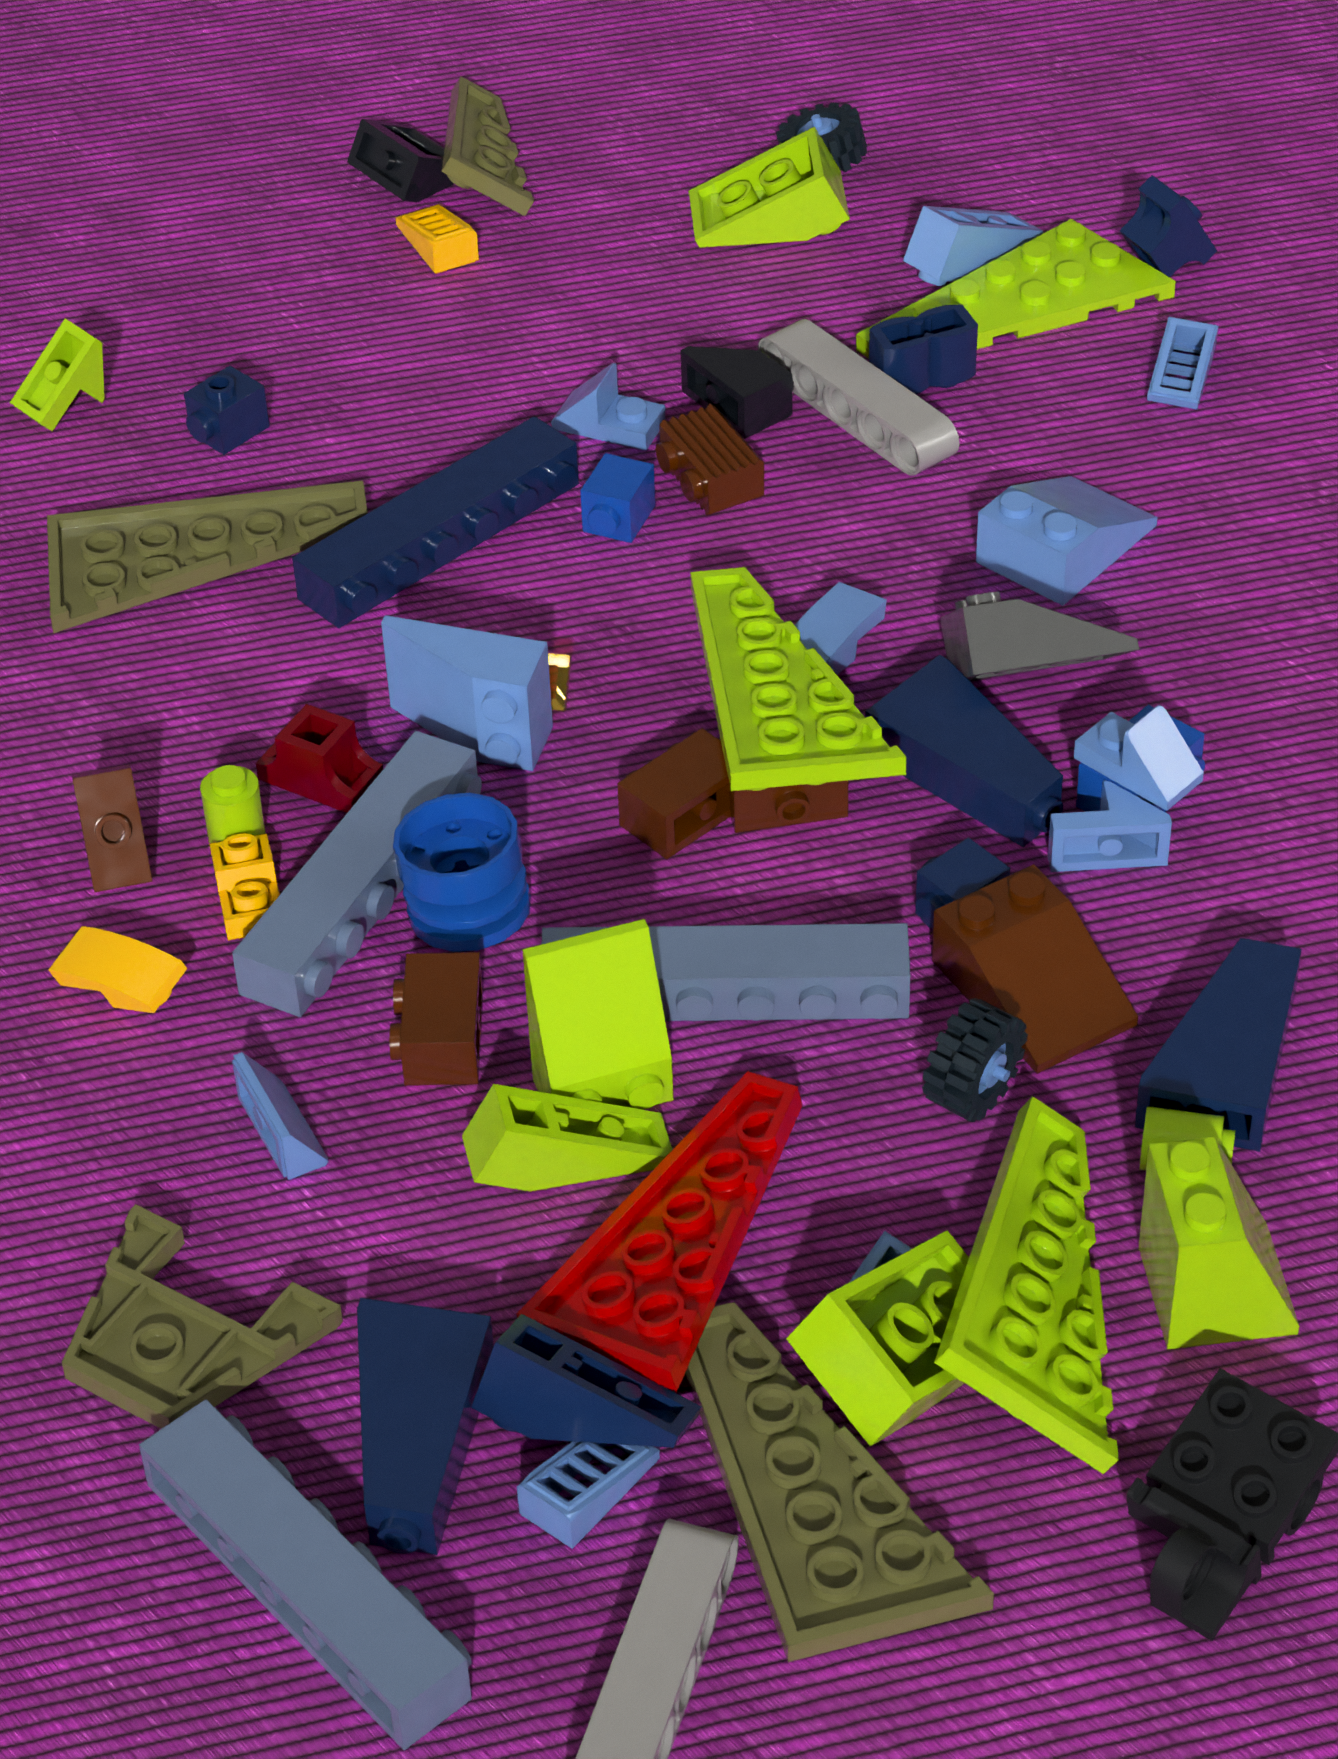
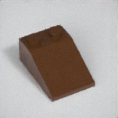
[932,864,1138,1074]

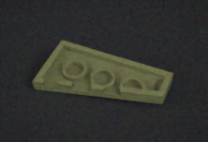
[441,76,534,216]

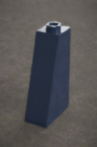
[865,655,1063,847]
[1135,938,1302,1152]
[357,1298,494,1555]

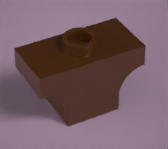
[72,764,153,892]
[730,780,849,833]

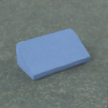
[232,1052,328,1180]

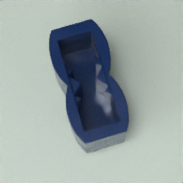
[869,305,978,394]

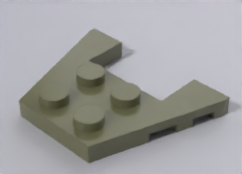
[62,1204,343,1429]

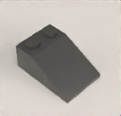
[940,591,1139,680]

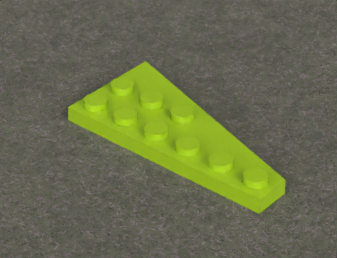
[856,219,1176,358]
[690,567,906,791]
[934,1096,1119,1474]

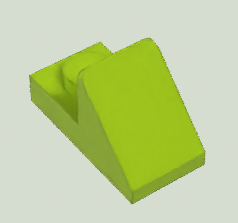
[10,318,105,432]

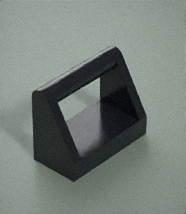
[347,119,454,202]

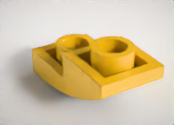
[209,833,280,941]
[48,926,188,1013]

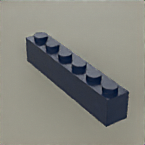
[292,416,579,629]

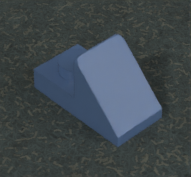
[551,363,666,451]
[1074,705,1204,811]
[1048,780,1172,872]

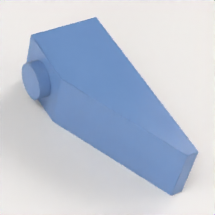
[903,206,1044,287]

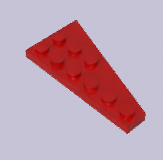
[516,1071,803,1392]

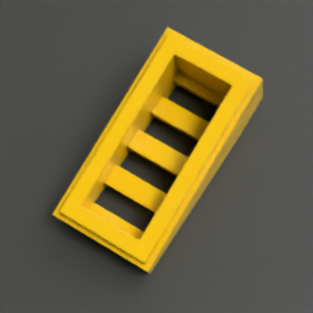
[395,204,479,274]

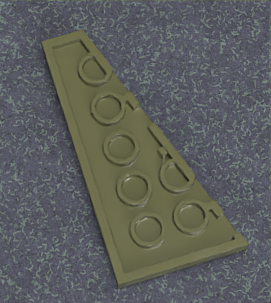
[47,480,368,633]
[685,1302,994,1662]

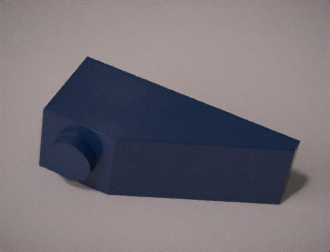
[471,1314,702,1448]

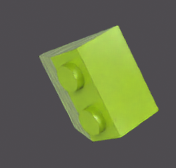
[689,127,850,248]
[522,919,674,1109]
[786,1230,969,1447]

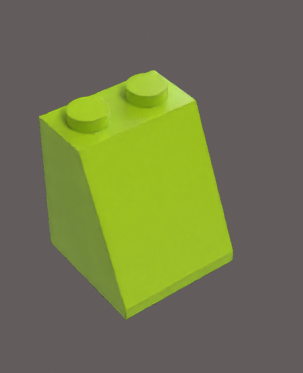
[1138,1137,1299,1350]

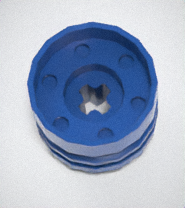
[393,793,531,952]

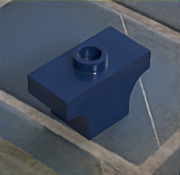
[1119,175,1217,277]

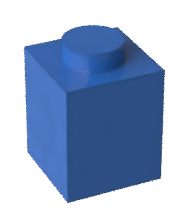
[580,453,655,543]

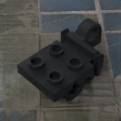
[1126,1368,1338,1641]

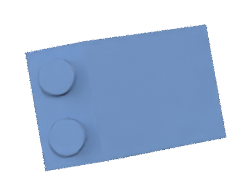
[976,476,1158,606]
[381,615,553,771]

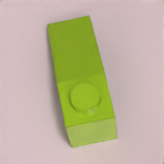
[462,1084,673,1192]

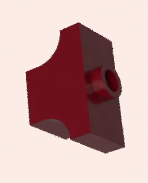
[256,704,383,813]

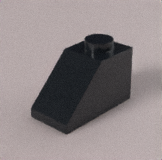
[681,346,794,439]

